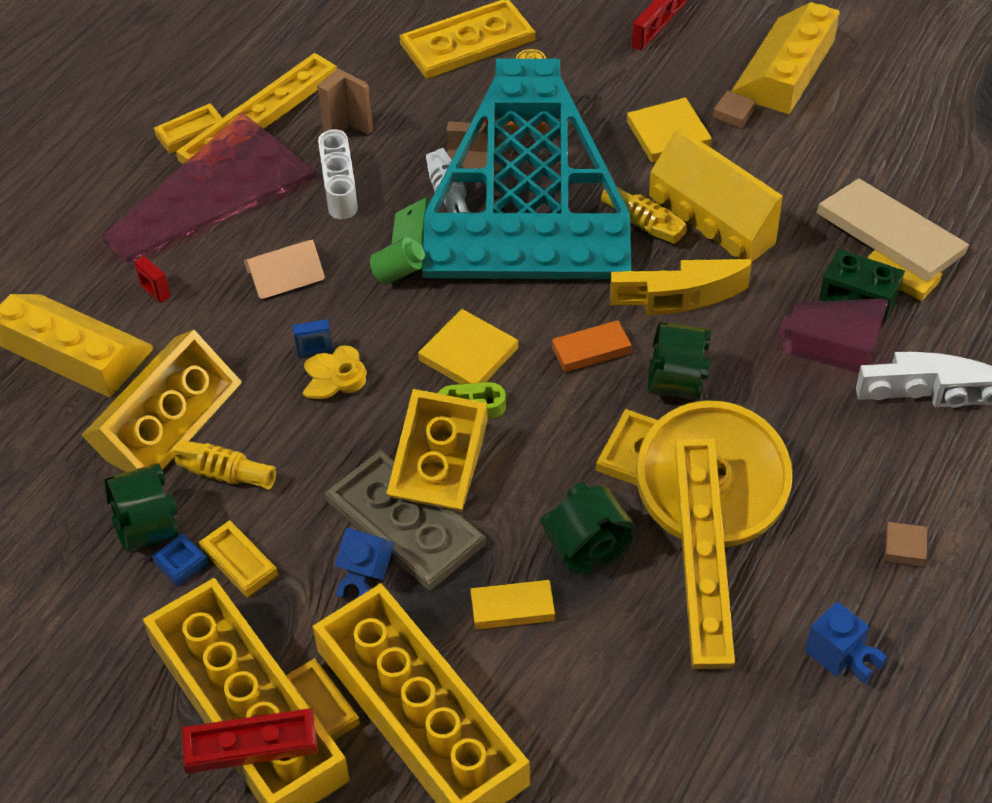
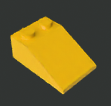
[386,389,488,511]

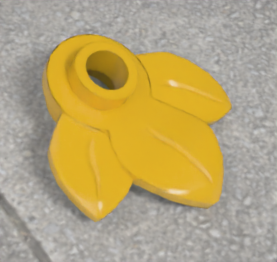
[302,346,367,399]

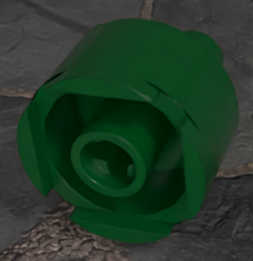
[647,322,711,401]
[103,463,179,553]
[540,483,636,574]

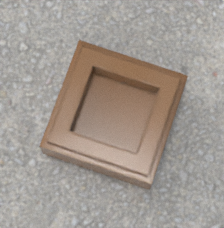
[713,90,756,128]
[884,522,927,567]

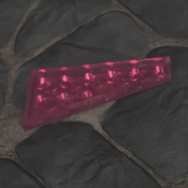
[102,112,315,263]

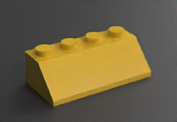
[731,2,840,115]
[649,128,783,263]
[0,294,153,398]
[82,329,242,472]

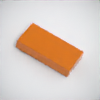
[552,320,632,373]

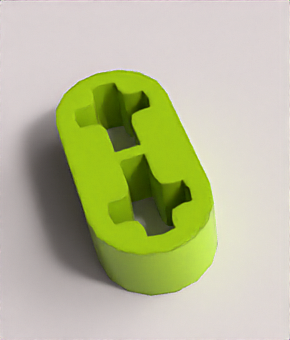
[438,382,506,420]

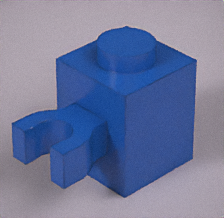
[334,527,395,598]
[805,601,887,684]

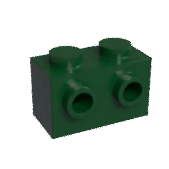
[819,249,905,323]

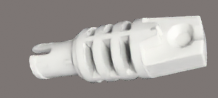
[426,148,470,213]

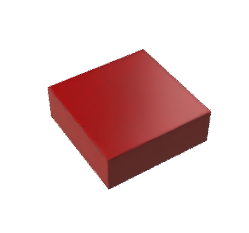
[134,256,171,303]

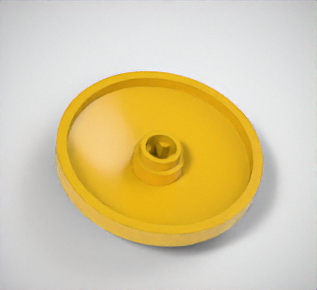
[636,401,792,547]

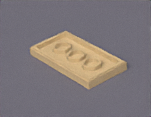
[817,178,969,282]

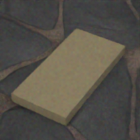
[325,449,486,591]

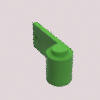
[370,197,430,285]

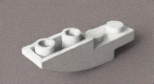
[856,352,992,408]

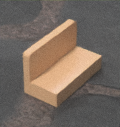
[243,240,325,299]

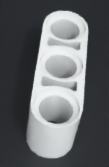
[318,129,358,219]

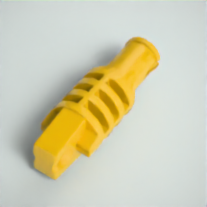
[601,186,687,244]
[173,440,277,490]

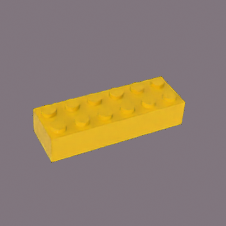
[143,577,350,803]
[313,583,530,803]

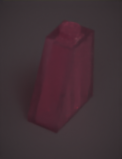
[778,299,889,373]

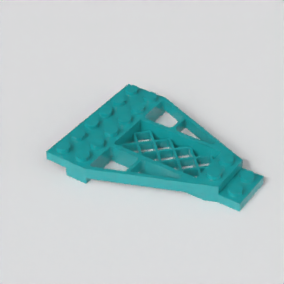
[422,59,631,279]

